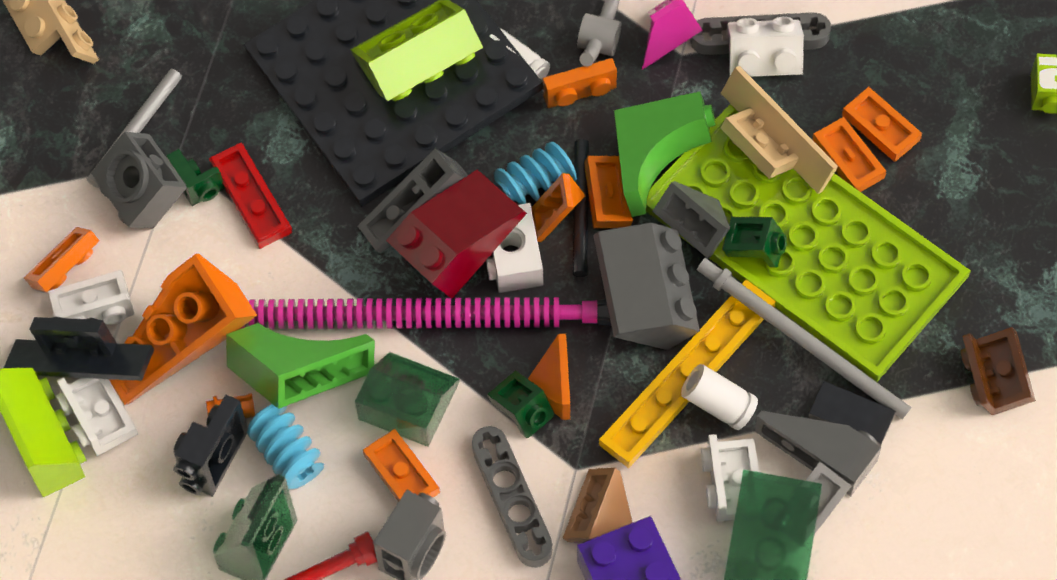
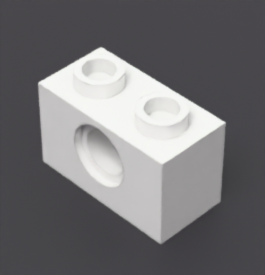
[486,203,543,293]

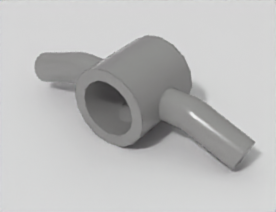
[577,0,621,67]

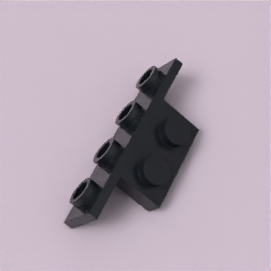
[4,317,154,381]

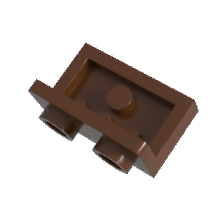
[961,327,1036,415]

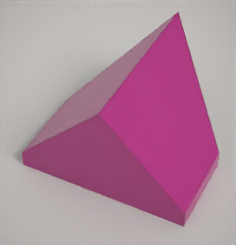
[642,0,703,70]

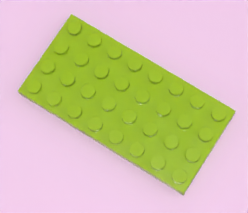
[646,104,971,382]

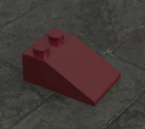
[386,170,527,298]

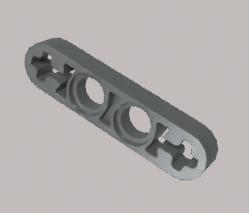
[690,12,831,55]
[472,426,552,568]

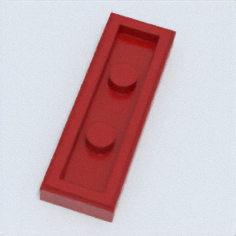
[209,142,293,249]

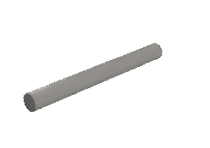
[87,69,182,188]

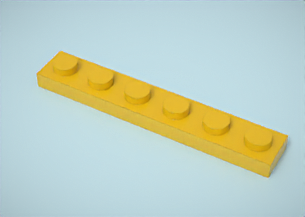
[599,279,776,469]

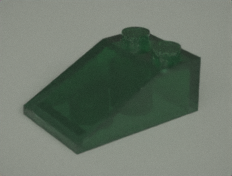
[724,469,822,580]
[213,474,298,580]

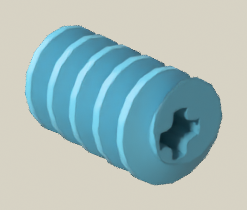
[494,142,577,205]
[247,404,324,489]

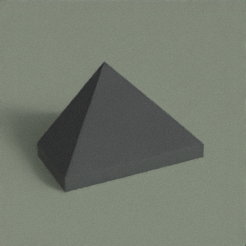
[652,181,730,258]

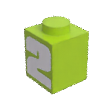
[1031,54,1057,114]

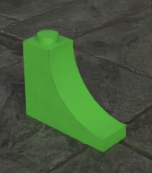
[614,91,716,217]
[226,323,375,409]

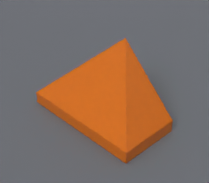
[531,173,586,242]
[528,334,570,420]

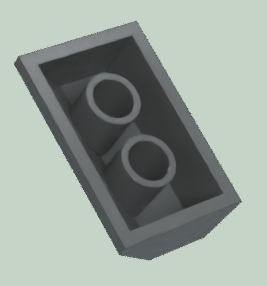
[593,223,700,350]

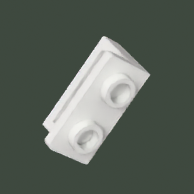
[728,17,804,76]
[48,270,135,325]
[56,377,138,456]
[701,434,765,522]

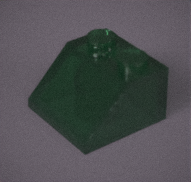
[355,352,460,447]

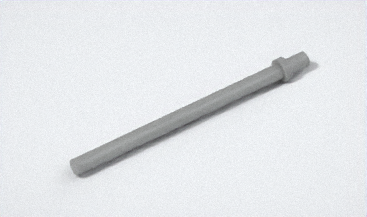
[697,258,911,420]

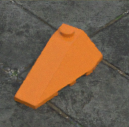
[109,254,257,405]

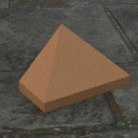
[563,468,633,542]

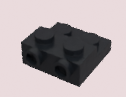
[173,394,248,496]

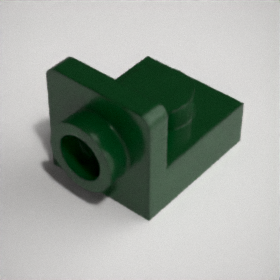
[166,149,224,206]
[722,217,787,268]
[487,370,554,438]

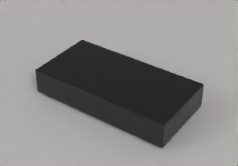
[808,381,896,447]

